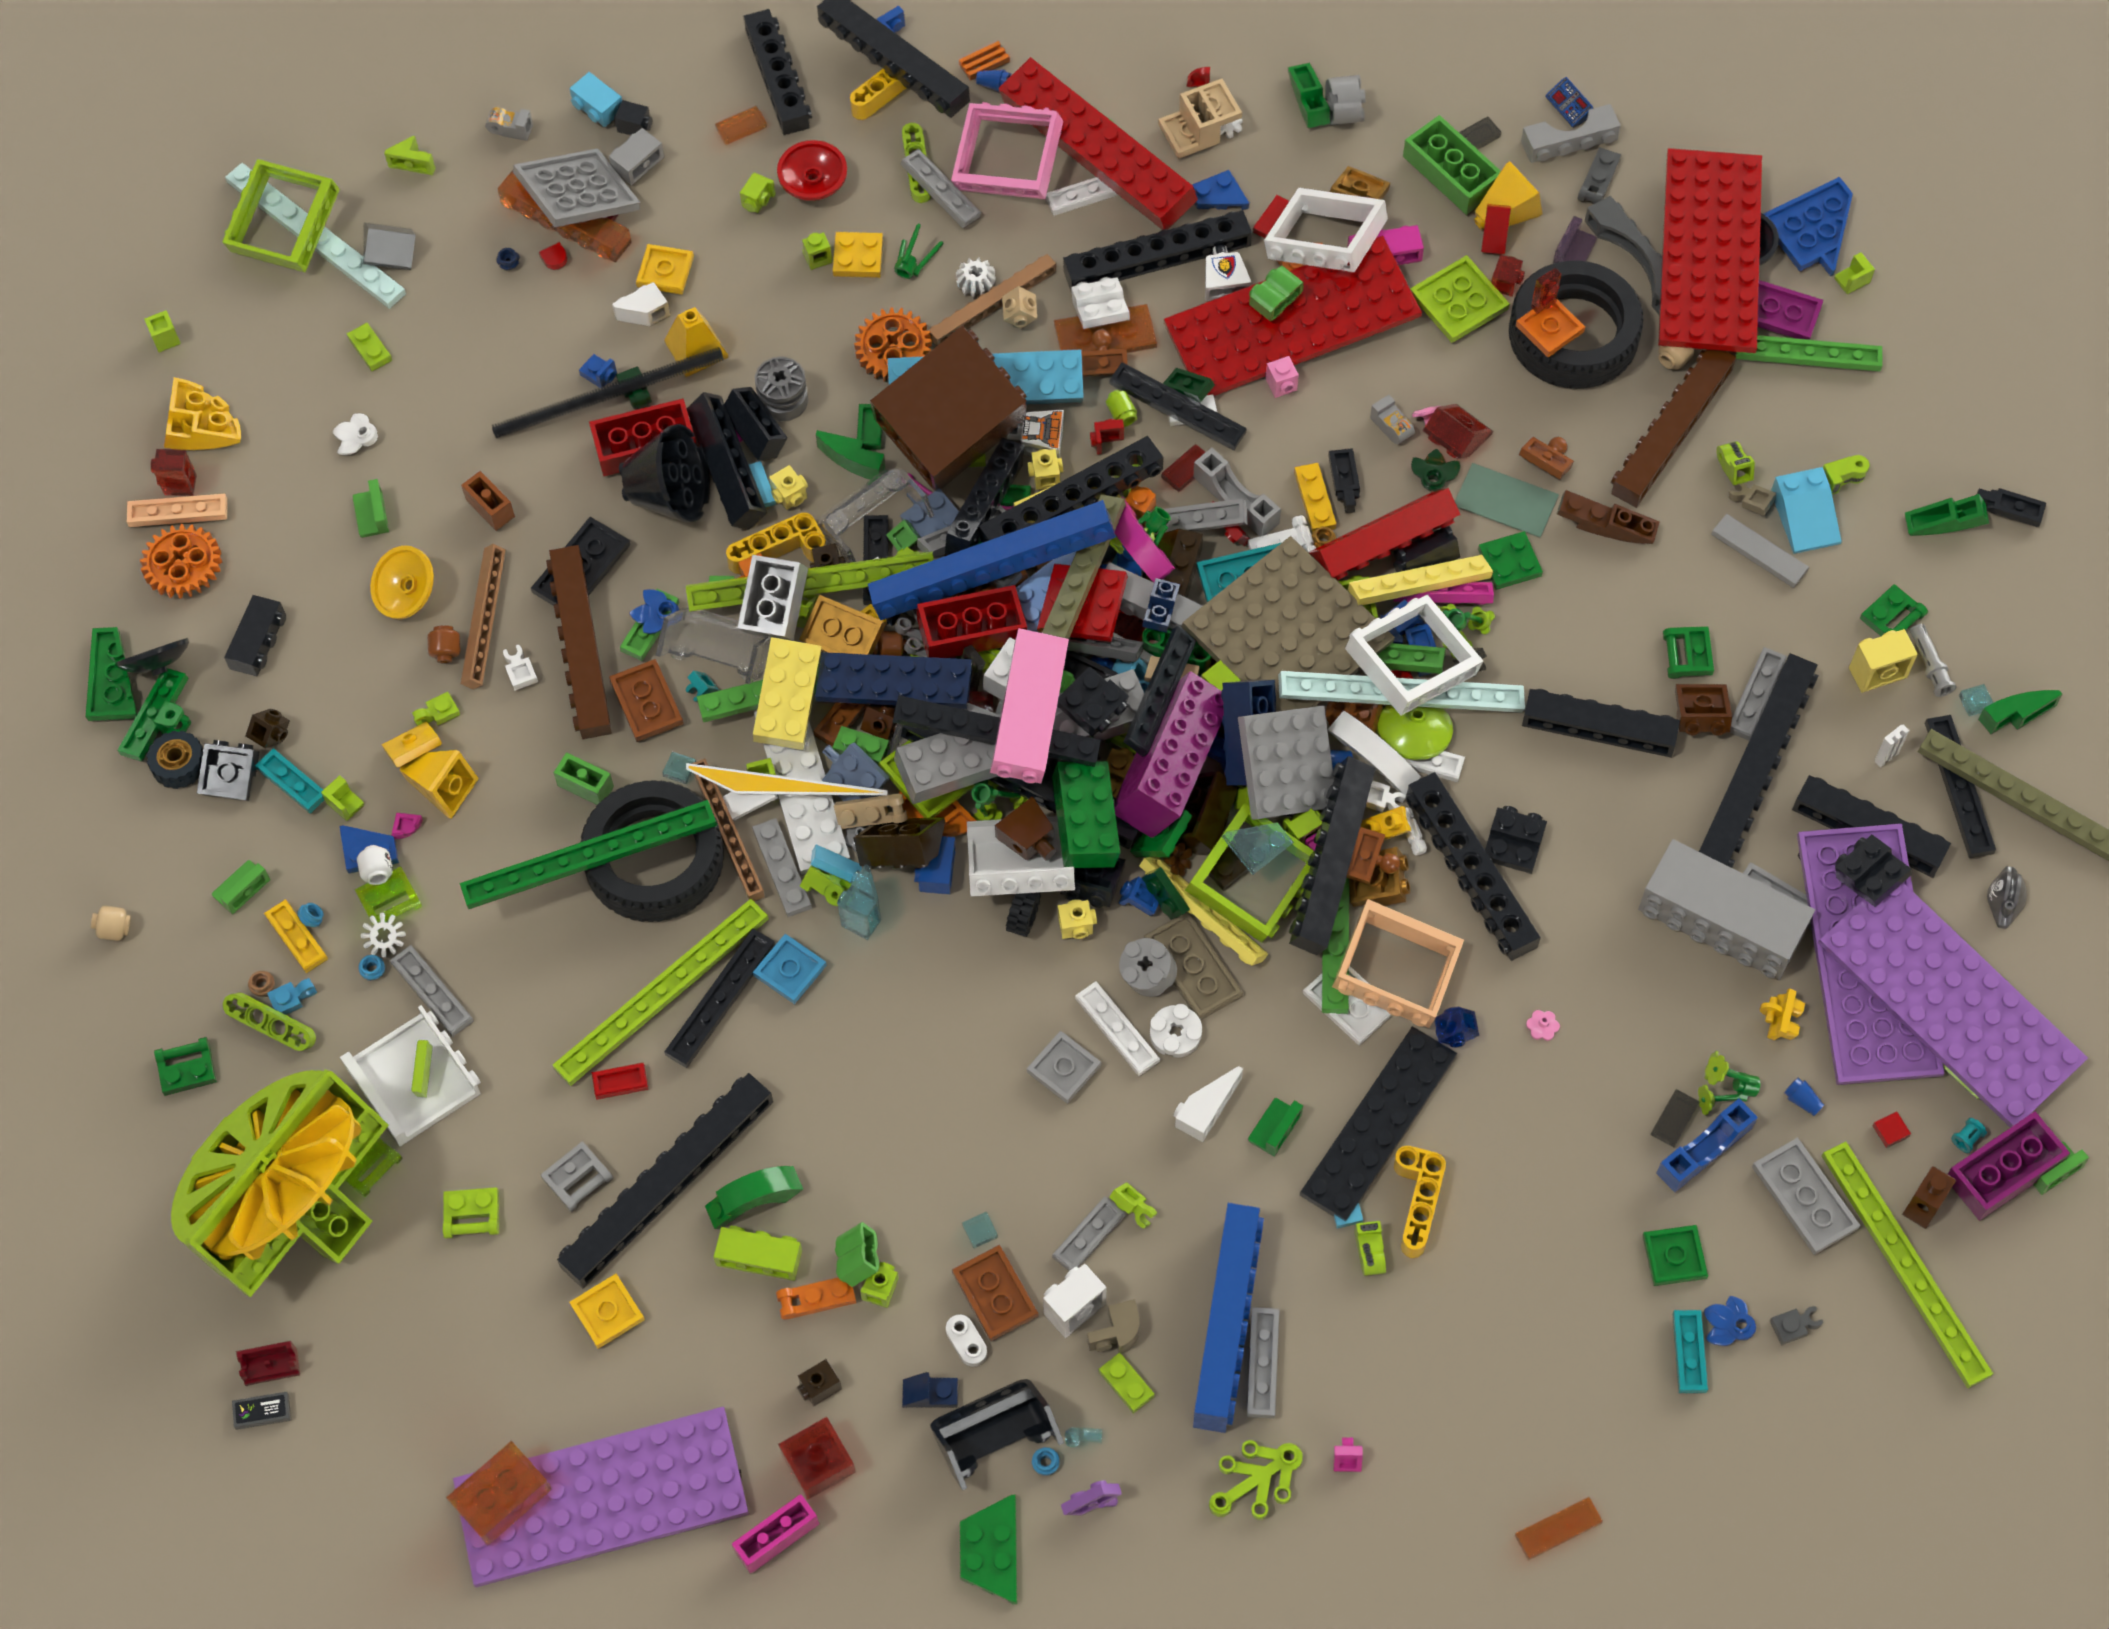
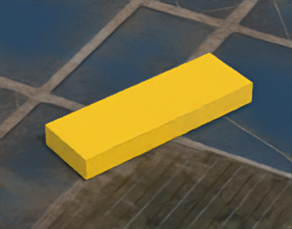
[264,899,328,973]

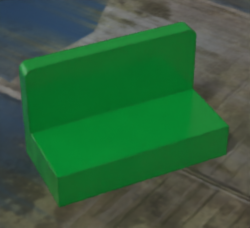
[1248,1098,1303,1157]

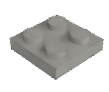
[1027,1031,1101,1104]

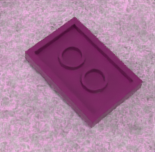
[1758,280,1824,340]

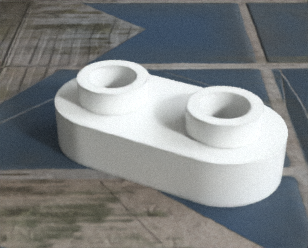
[946,1315,987,1367]

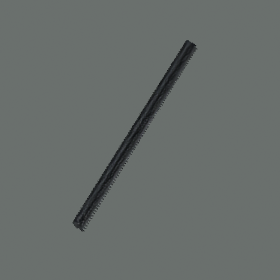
[492,347,724,438]

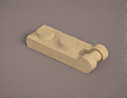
[834,794,908,829]

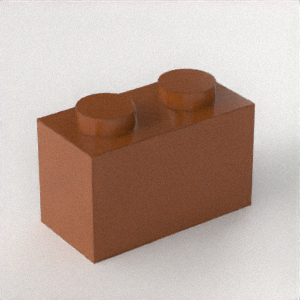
[461,471,515,531]

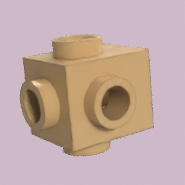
[1002,286,1037,329]

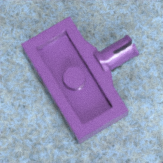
[1061,1480,1122,1515]

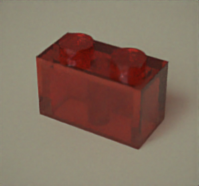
[151,449,197,496]

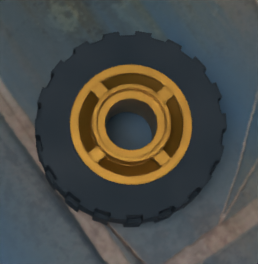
[147,731,203,789]

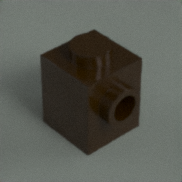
[797,1359,842,1406]

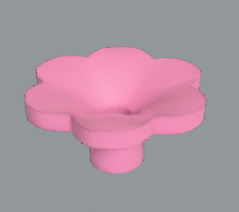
[1412,406,1441,426]
[1526,1010,1560,1041]

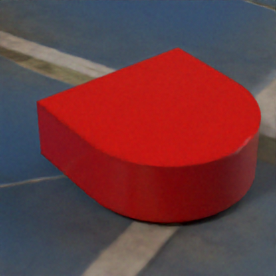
[539,242,567,270]

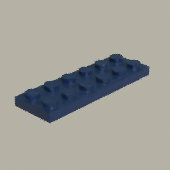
[815,652,973,709]

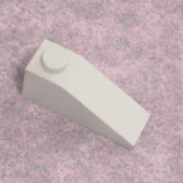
[1173,1066,1243,1142]

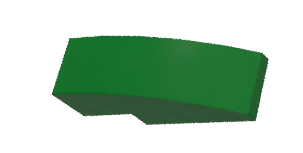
[1288,63,1330,128]
[816,430,886,483]
[1905,494,1989,536]
[1978,690,2062,734]

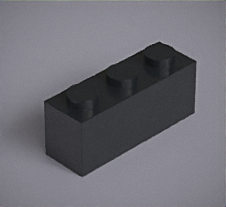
[725,387,788,461]
[224,595,286,677]

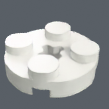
[1150,1004,1202,1058]

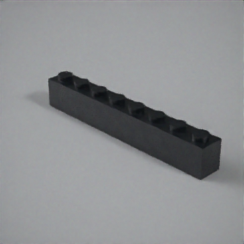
[817,0,970,118]
[1289,756,1376,955]

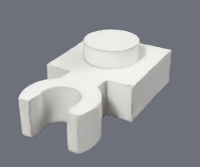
[503,645,538,691]
[1366,781,1406,812]

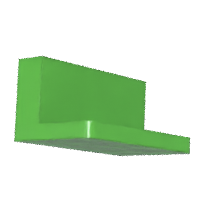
[353,479,389,538]
[212,860,270,915]
[2033,1142,2089,1195]

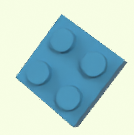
[753,934,827,1005]

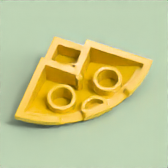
[164,377,241,450]

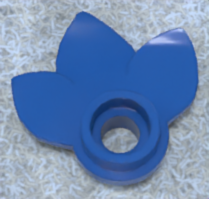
[629,589,680,634]
[1704,1296,1756,1346]

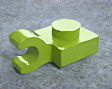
[412,691,460,726]
[1109,1182,1157,1228]

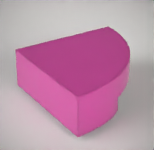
[391,813,423,839]

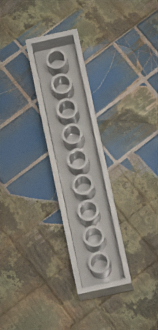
[894,669,1144,804]

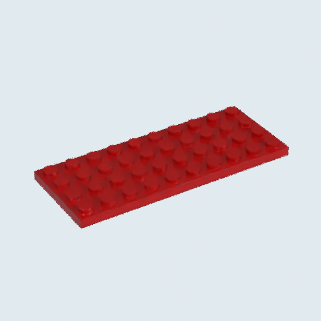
[1658,148,1762,353]
[1164,236,1422,396]

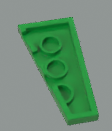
[85,627,137,721]

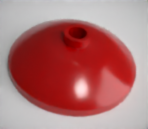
[777,140,847,201]

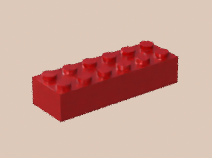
[1308,488,1461,580]

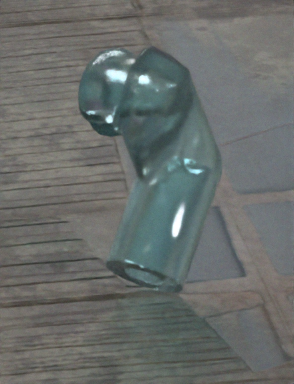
[1064,1427,1103,1447]

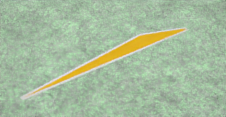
[686,763,888,795]

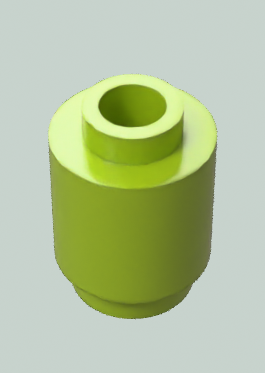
[1105,390,1137,427]

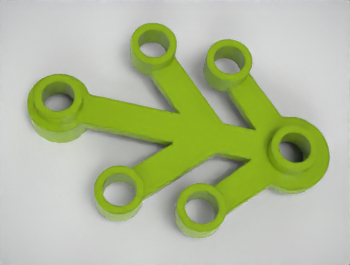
[1209,1440,1303,1520]

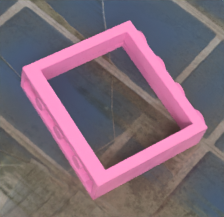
[951,102,1063,199]

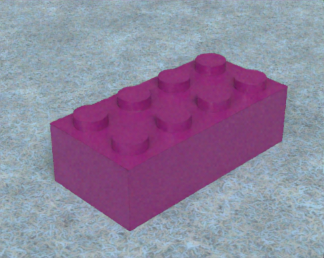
[1947,1111,2070,1221]

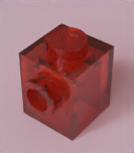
[1491,254,1525,297]

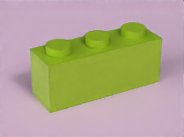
[714,1226,802,1281]

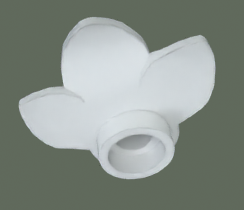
[333,413,378,455]

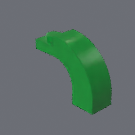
[705,1166,803,1229]

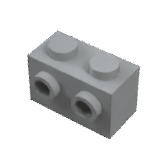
[609,128,664,185]

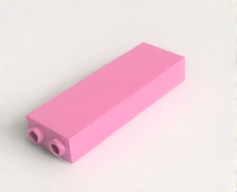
[990,628,1069,784]

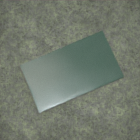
[1455,463,1559,537]

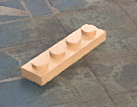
[127,494,227,527]

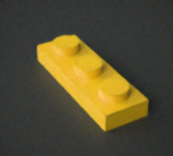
[1294,463,1337,533]

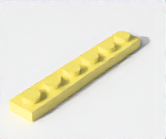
[1348,555,1493,605]
[1139,857,1268,966]

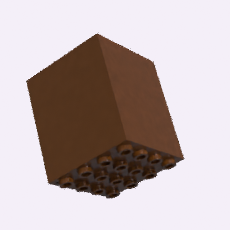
[870,325,1027,491]

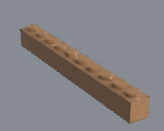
[929,254,1056,346]
[460,544,506,690]
[692,758,765,901]

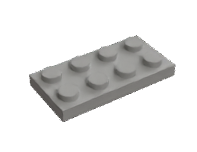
[1752,1138,1860,1255]

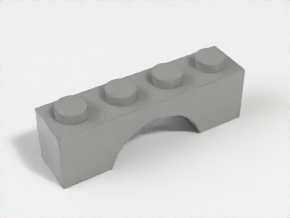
[1521,104,1621,163]
[1193,448,1281,536]

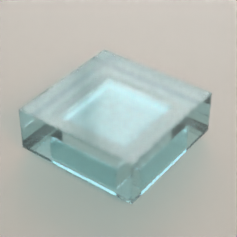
[662,751,696,784]
[962,1212,998,1249]

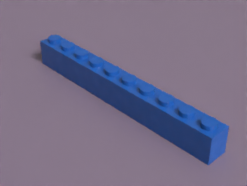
[868,500,1116,620]

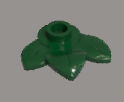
[1411,449,1460,491]

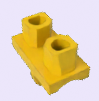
[1361,806,1411,840]
[1760,988,1805,1040]

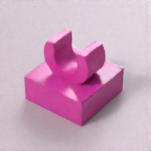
[1333,1437,1363,1472]

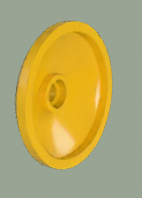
[370,545,434,619]

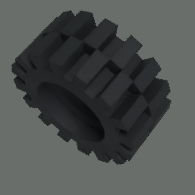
[1006,892,1041,937]

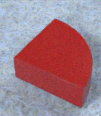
[1186,67,1210,87]

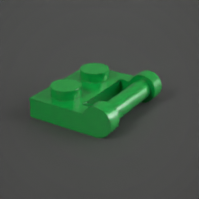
[1860,584,1928,636]
[1663,626,1714,679]
[154,1037,217,1096]

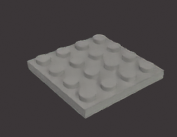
[513,149,640,227]
[1238,705,1334,820]

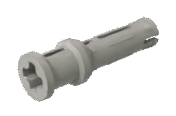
[1910,624,1956,697]

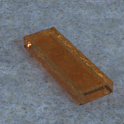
[1515,1497,1603,1560]

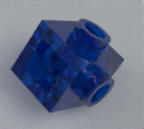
[1435,1007,1479,1048]

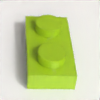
[347,323,392,372]
[1098,1352,1155,1414]

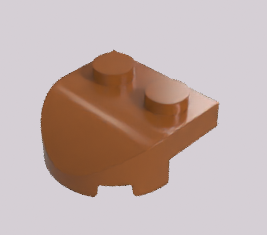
[1326,701,1383,734]

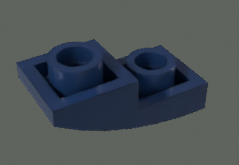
[1142,578,1180,633]

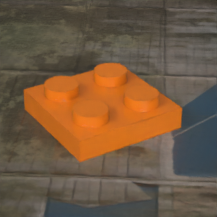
[1516,295,1585,357]

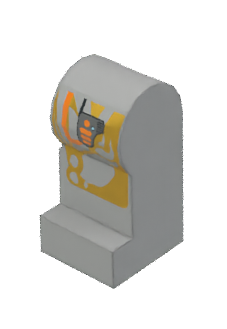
[485,107,533,141]
[1370,395,1415,444]

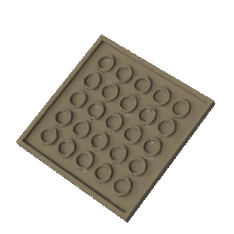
[1182,536,1395,712]

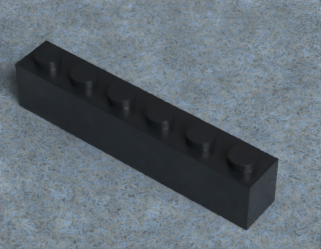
[686,392,767,530]
[1522,689,1680,758]
[1792,775,1951,878]

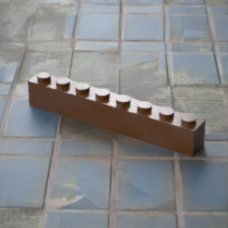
[1611,350,1736,508]
[546,545,612,740]

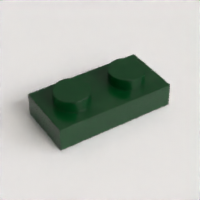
[1163,368,1215,402]
[1142,867,1190,920]

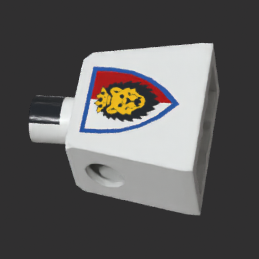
[1205,245,1251,301]

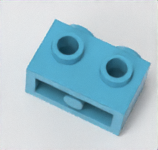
[569,72,622,127]

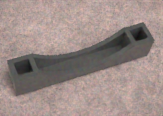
[1585,196,1662,316]

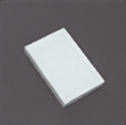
[1303,966,1392,1046]

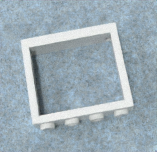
[1264,188,1388,272]
[1345,595,1483,716]

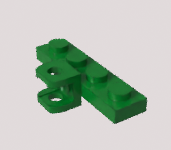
[117,668,191,762]

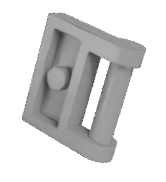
[541,1141,613,1212]

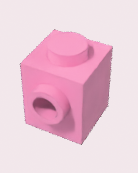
[1266,356,1299,398]

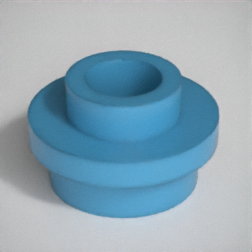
[298,903,323,927]
[358,955,385,980]
[1032,1447,1060,1476]

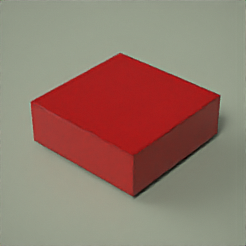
[1872,1111,1911,1148]

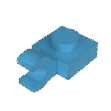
[267,978,317,1015]

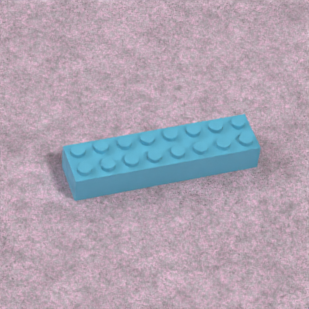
[888,350,1084,405]

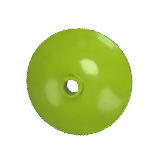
[1377,705,1453,760]

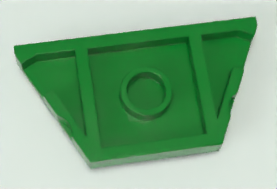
[960,1495,1017,1605]

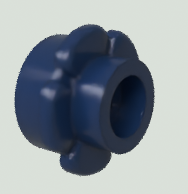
[496,248,520,270]

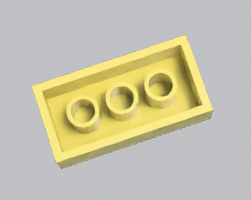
[753,637,821,750]

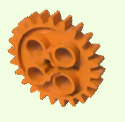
[854,307,932,382]
[140,524,222,599]

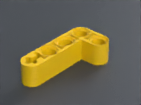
[850,69,906,120]
[726,512,826,574]
[1394,1146,1446,1258]

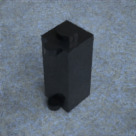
[1393,526,1460,572]

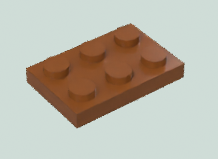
[609,659,684,742]
[952,1245,1039,1342]

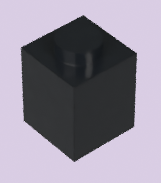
[614,100,653,136]

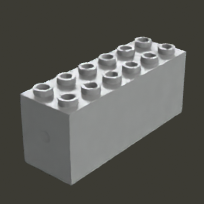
[1638,839,1816,980]

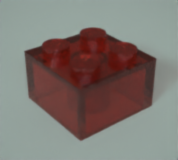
[778,1417,856,1500]

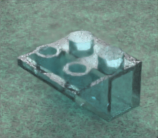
[837,864,881,940]

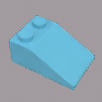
[1771,467,1842,554]

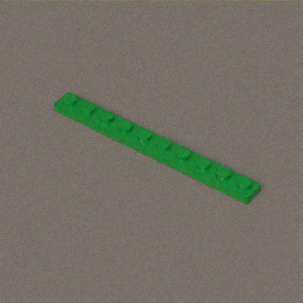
[459,800,717,910]

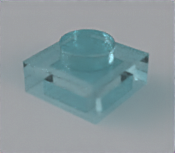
[1959,684,1993,717]

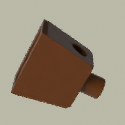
[995,797,1057,861]
[1902,1166,1956,1229]

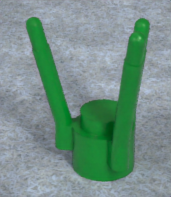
[894,223,943,279]

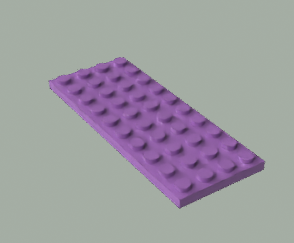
[1797,824,1944,1085]
[1818,883,2088,1128]
[453,1406,749,1588]

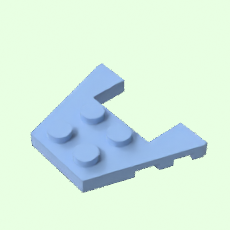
[1016,552,1076,632]

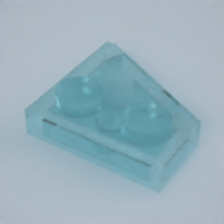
[1222,822,1294,875]

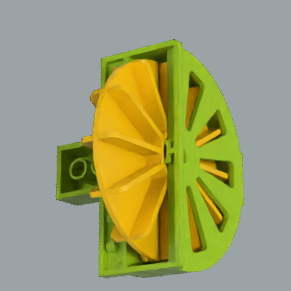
[171,1069,389,1297]

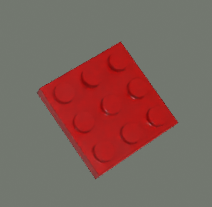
[1037,564,1128,642]

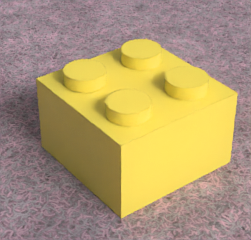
[1849,629,1918,693]

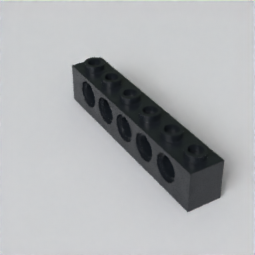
[743,9,812,136]
[945,438,1025,555]

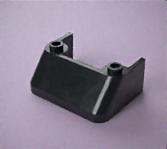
[930,1379,1064,1491]

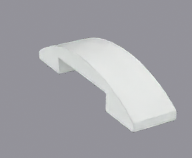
[1327,711,1421,795]

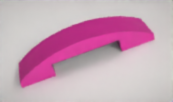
[1114,497,1175,582]

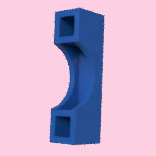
[1656,1098,1758,1193]

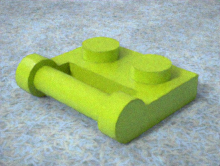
[443,1187,499,1239]

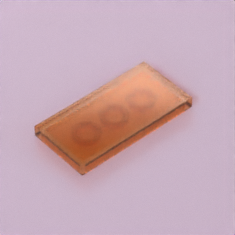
[1054,304,1157,353]

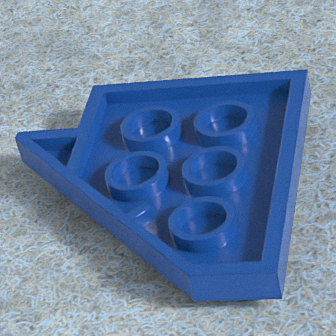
[1764,177,1853,276]

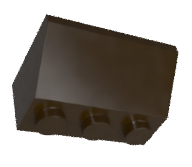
[1142,529,1203,598]
[1175,771,1239,855]
[853,817,945,869]

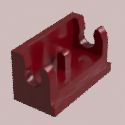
[236,1341,300,1386]

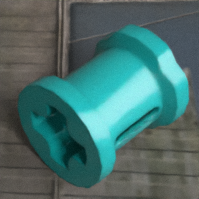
[1951,1118,1987,1153]

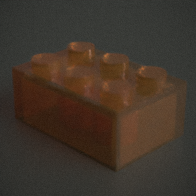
[446,1440,552,1546]

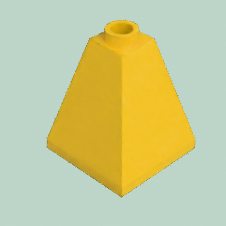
[1473,161,1542,230]
[664,307,729,377]
[400,750,479,819]

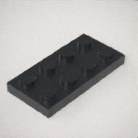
[531,516,631,606]

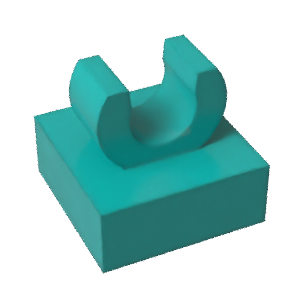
[685,670,720,702]

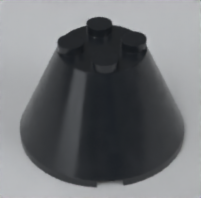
[619,424,710,523]

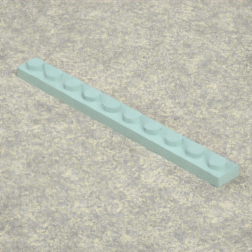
[225,163,406,309]
[1278,671,1525,713]

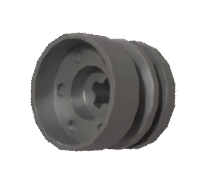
[755,356,808,422]

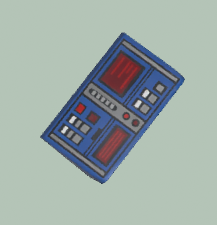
[1545,77,1593,128]

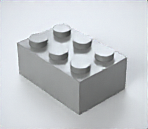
[737,555,808,641]

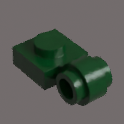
[616,366,652,409]

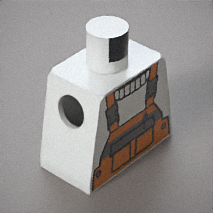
[1008,410,1064,458]

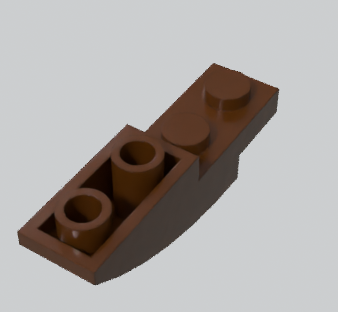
[1557,490,1660,544]

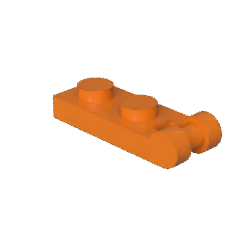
[776,1277,856,1320]

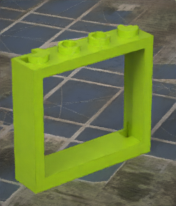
[222,159,340,273]
[1185,803,1313,943]

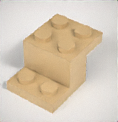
[1158,78,1242,159]

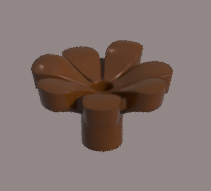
[1163,843,1192,877]

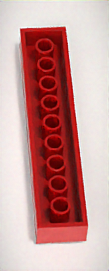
[998,57,1198,230]

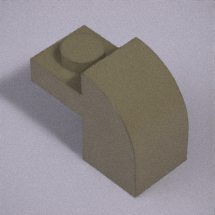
[1087,1299,1140,1354]

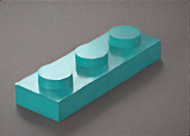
[255,748,324,814]
[1672,1310,1708,1393]

